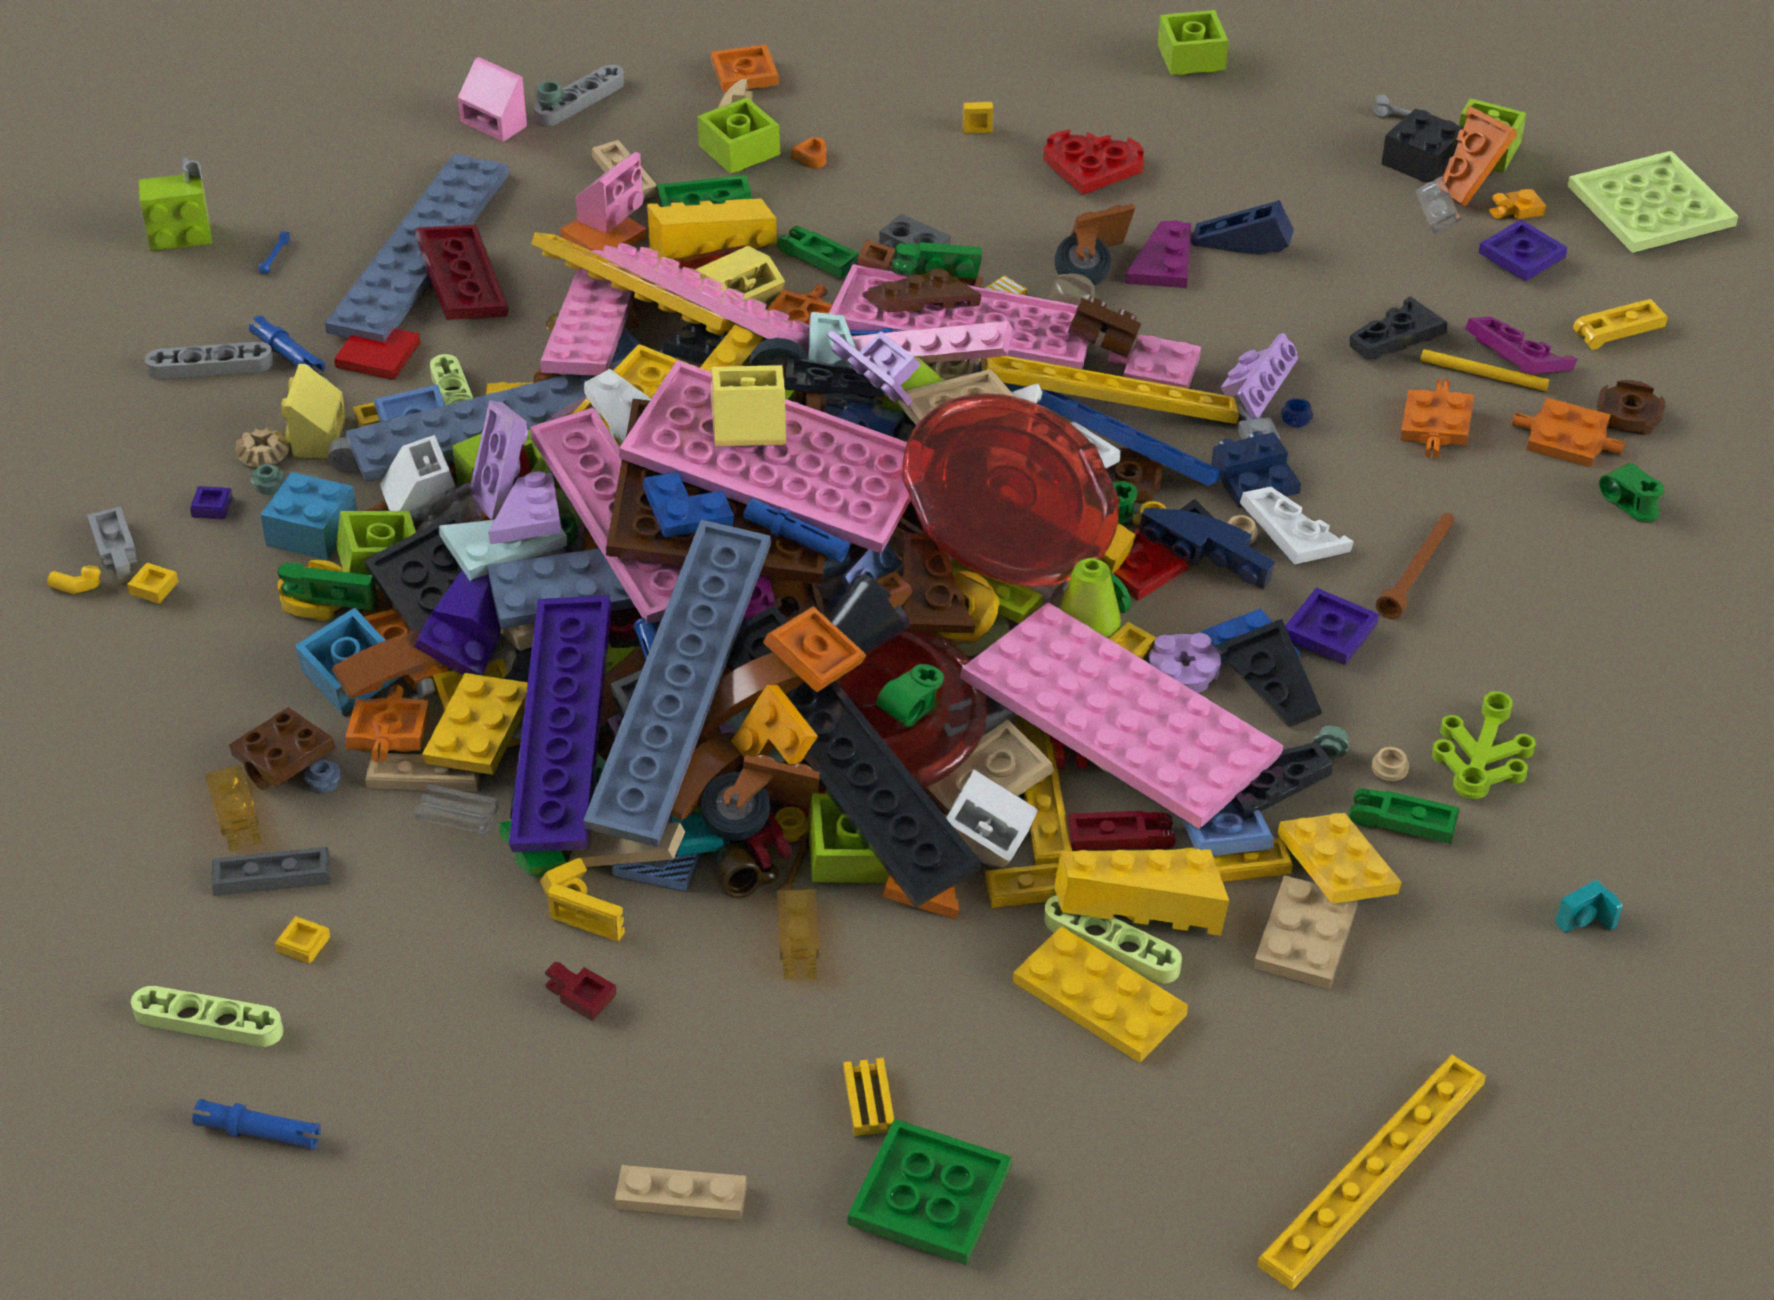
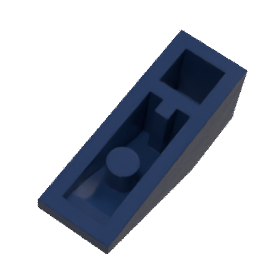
[1191,200,1294,254]

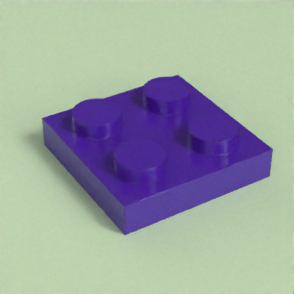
[1478,219,1568,281]
[1285,587,1379,665]

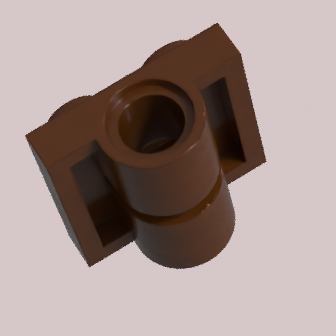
[1068,297,1141,358]
[229,707,336,790]

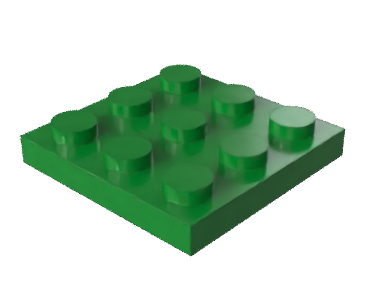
[847,1119,1012,1265]

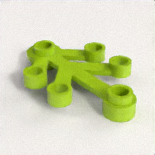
[1431,691,1536,799]

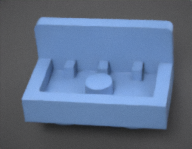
[829,542,901,608]

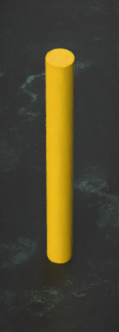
[1420,349,1550,392]

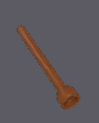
[1376,513,1454,619]

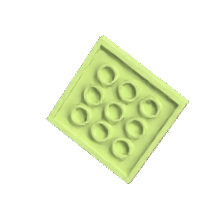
[1568,151,1738,253]

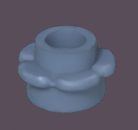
[304,759,341,794]

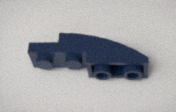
[1139,508,1275,589]

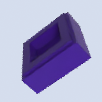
[190,486,233,519]

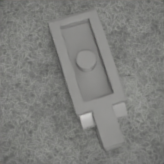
[87,506,137,583]

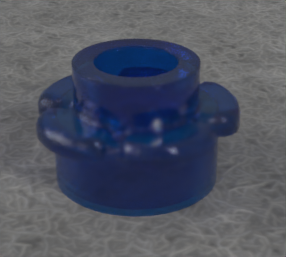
[1281,398,1313,428]

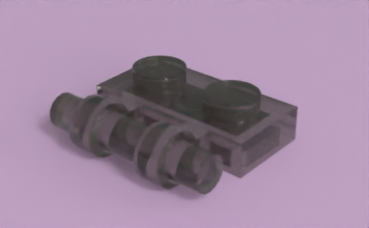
[411,482,484,532]

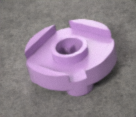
[1149,633,1221,693]

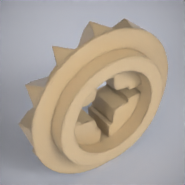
[235,427,289,467]

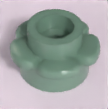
[535,81,564,107]
[251,464,284,495]
[1313,726,1349,759]

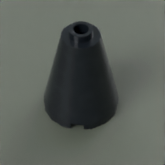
[828,574,910,655]

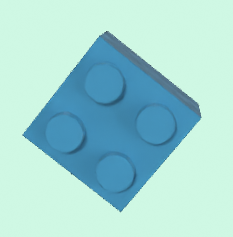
[260,472,357,560]
[295,608,402,715]

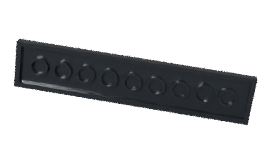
[726,605,981,908]

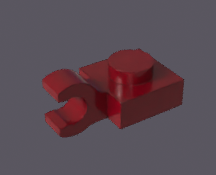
[545,961,616,1021]

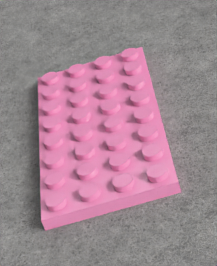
[829,264,1090,369]
[619,360,934,553]
[960,602,1284,829]

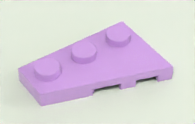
[488,472,562,544]

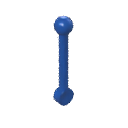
[258,231,290,274]

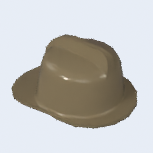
[1030,273,1099,305]

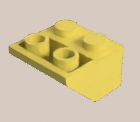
[695,246,785,305]
[281,364,346,459]
[711,365,786,446]

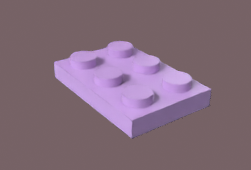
[468,400,528,520]

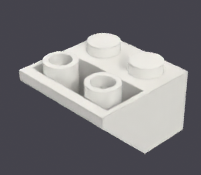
[380,435,460,521]
[945,770,1038,870]

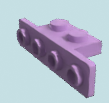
[827,330,921,406]
[1221,333,1298,420]

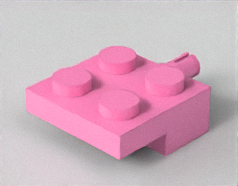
[1107,334,1202,389]

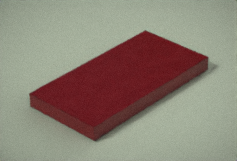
[415,224,509,320]

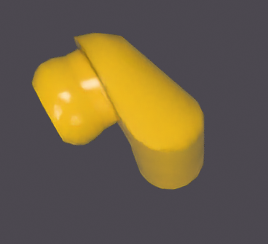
[47,565,101,595]

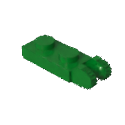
[776,226,859,278]
[891,242,982,279]
[277,562,378,610]
[1348,787,1460,844]

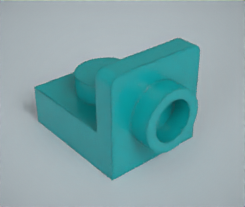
[672,813,730,856]
[1555,879,1623,933]

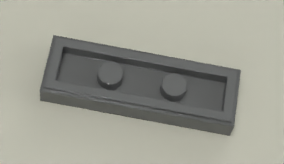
[212,847,330,896]

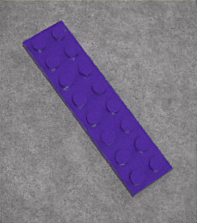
[509,595,612,852]

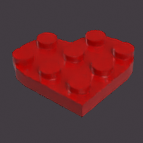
[1043,130,1144,195]

